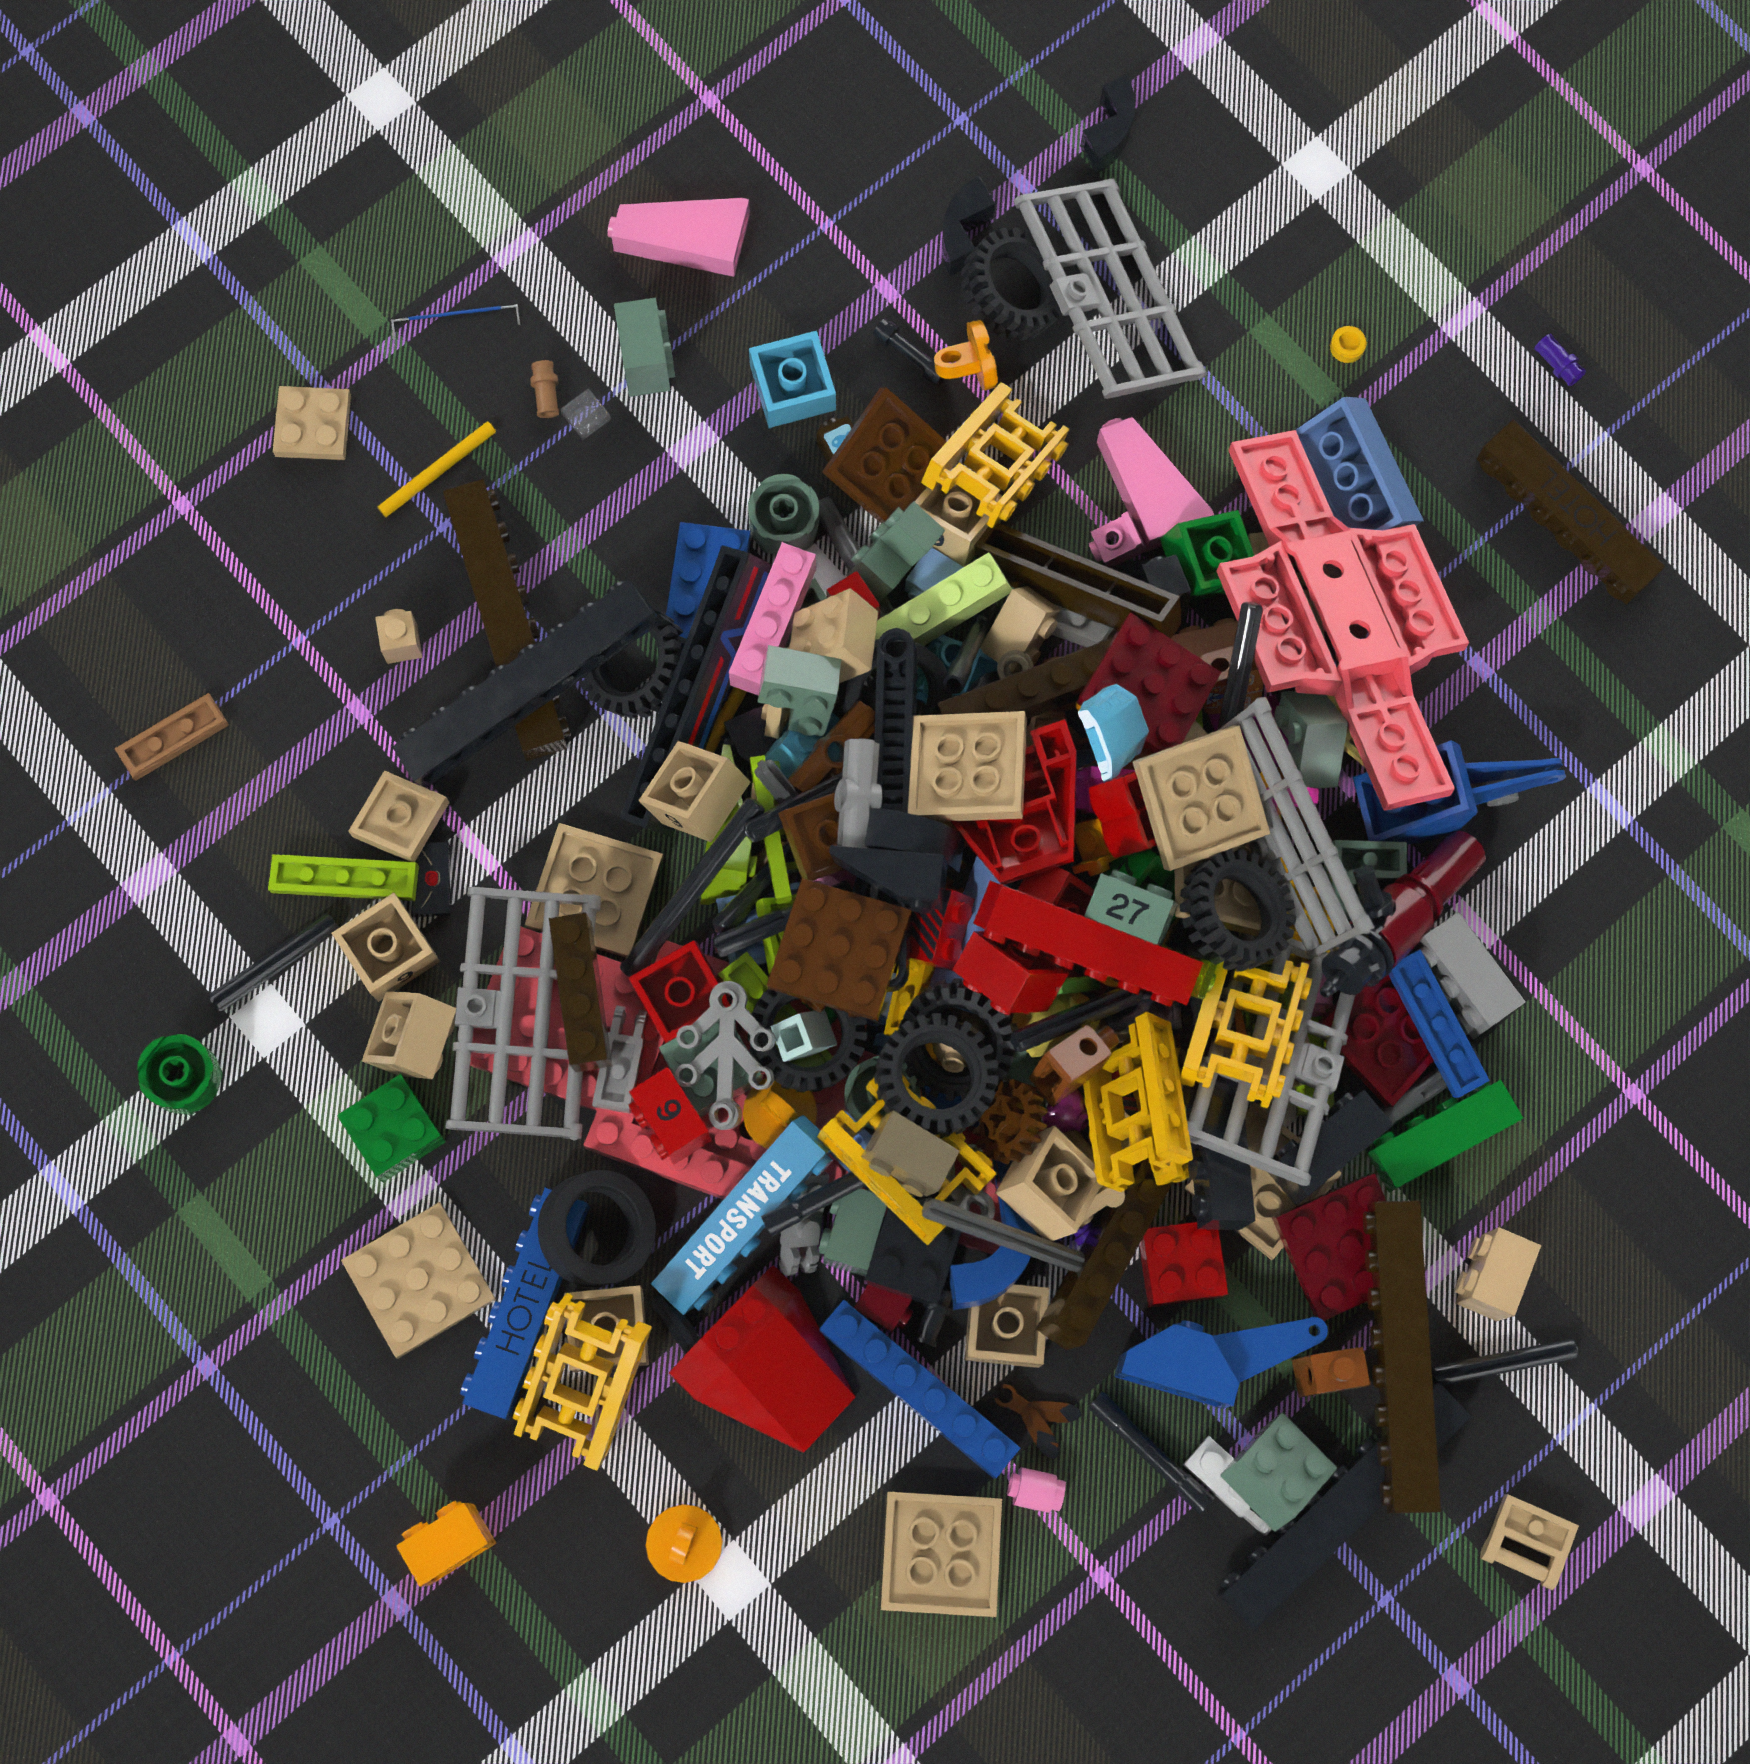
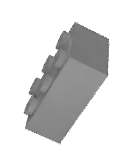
[1409,912,1526,1039]

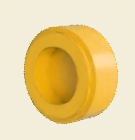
[1330,326,1366,363]

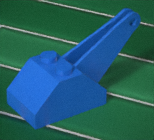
[1353,740,1566,845]
[1114,1317,1328,1409]

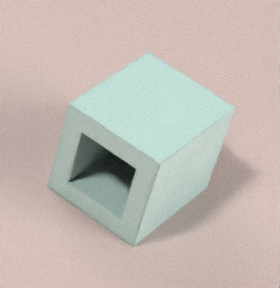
[771,1009,837,1062]

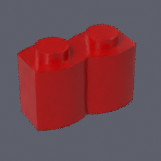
[1089,771,1157,858]

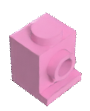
[1088,511,1148,567]

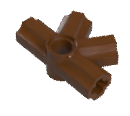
[787,701,875,794]

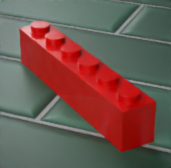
[973,880,1203,1007]

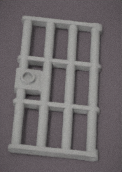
[1013,178,1207,399]
[1217,697,1374,960]
[445,887,601,1140]
[1187,932,1355,1186]

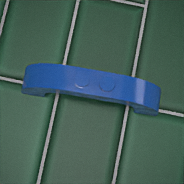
[921,1085,1037,1310]

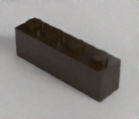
[549,912,613,1072]

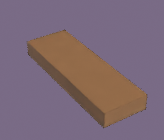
[115,693,229,781]

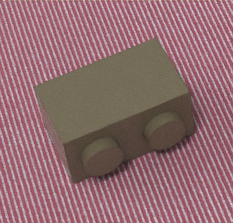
[861,1110,959,1197]

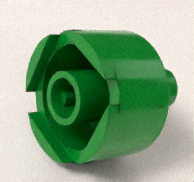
[137,1034,223,1115]

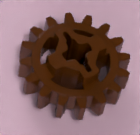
[972,1079,1048,1164]

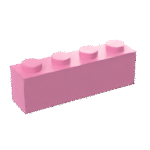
[729,542,816,695]

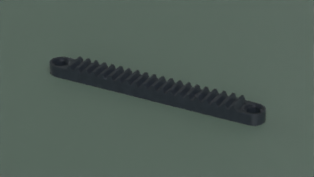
[870,628,918,992]

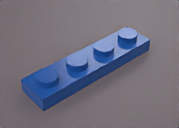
[1389,949,1490,1098]

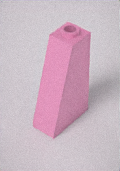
[607,198,750,277]
[1097,417,1214,552]

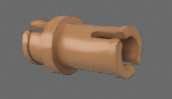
[530,360,559,418]

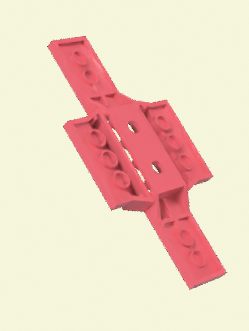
[1216,430,1469,811]

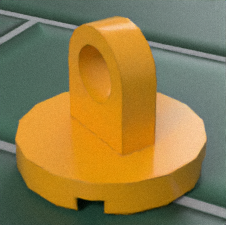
[934,320,998,391]
[743,1079,817,1149]
[646,1504,723,1583]

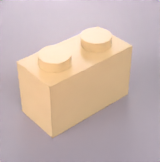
[980,586,1061,673]

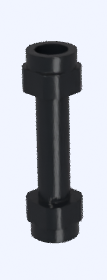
[873,318,945,386]

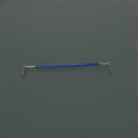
[391,304,520,340]

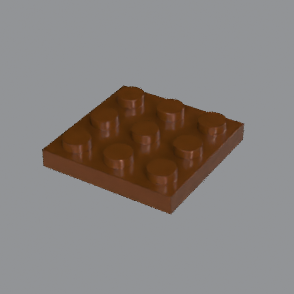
[822,387,947,523]
[766,878,912,1021]

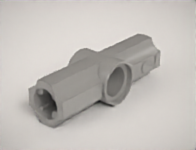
[834,739,882,848]

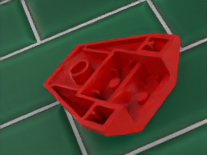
[950,719,1077,885]
[668,1265,855,1453]

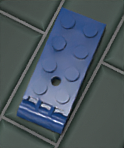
[666,522,751,701]

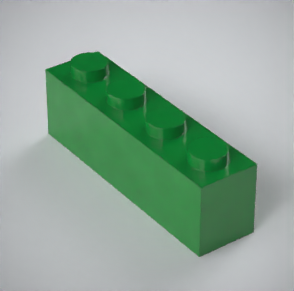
[1367,1080,1524,1193]

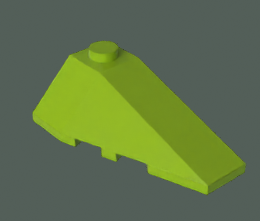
[701,744,758,905]

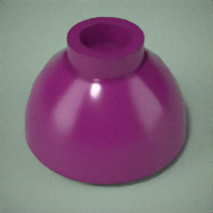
[1042,1089,1089,1133]

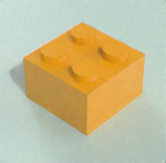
[396,1501,497,1587]

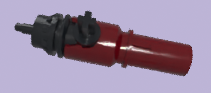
[1320,831,1486,998]

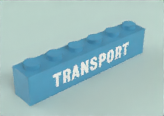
[651,1115,833,1315]

